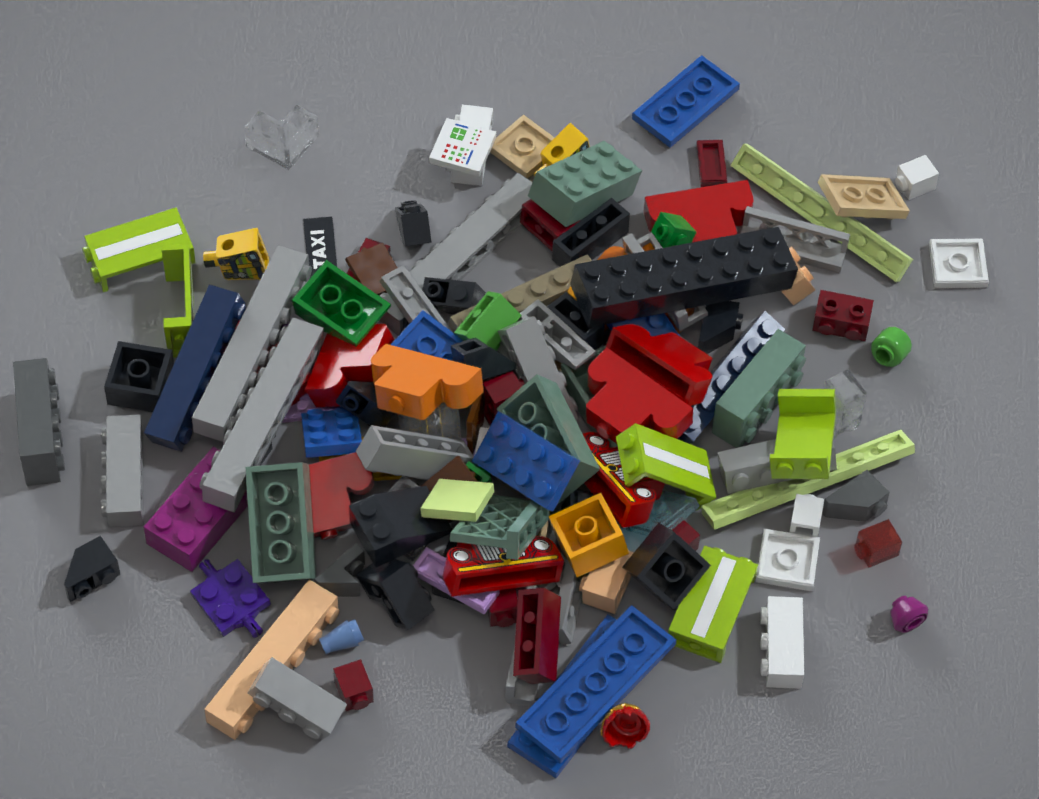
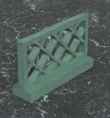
[450,495,549,560]

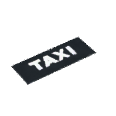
[303,216,337,279]

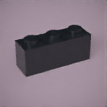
[552,198,630,267]

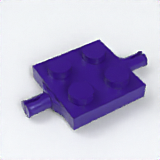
[190,559,271,638]

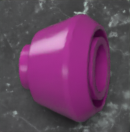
[890,595,928,633]

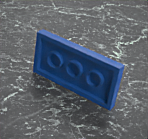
[632,55,740,148]
[472,411,580,512]

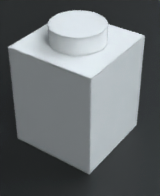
[895,155,939,200]
[789,494,824,537]

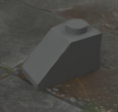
[822,470,890,522]

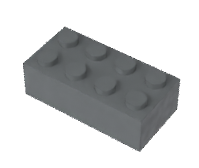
[13,358,65,486]

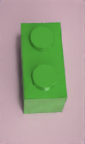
[454,291,522,350]

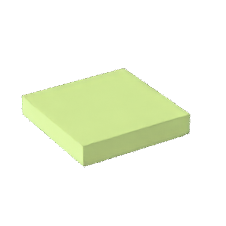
[421,479,494,522]

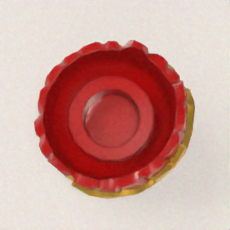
[601,703,650,749]

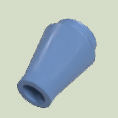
[319,619,364,654]

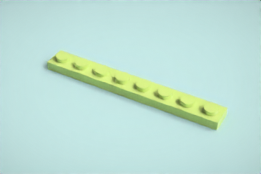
[730,144,913,282]
[701,430,915,530]

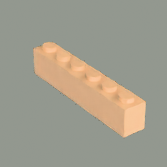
[204,579,339,740]

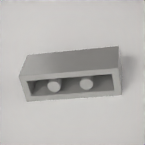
[247,657,347,740]

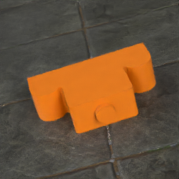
[371,344,484,420]

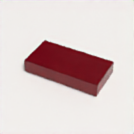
[696,140,727,187]

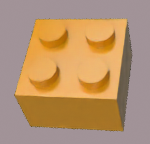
[548,493,629,577]

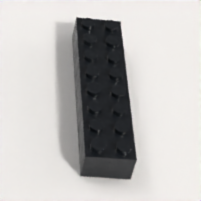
[570,227,798,328]

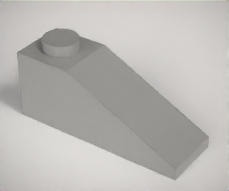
[518,299,596,370]

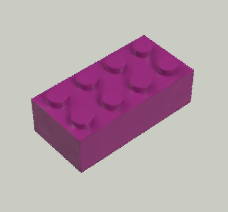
[144,446,248,572]

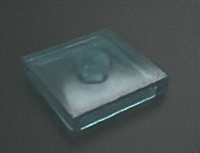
[625,490,699,536]

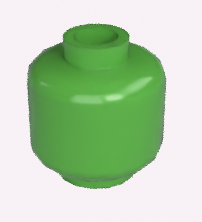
[871,327,912,367]

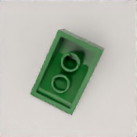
[292,260,391,346]

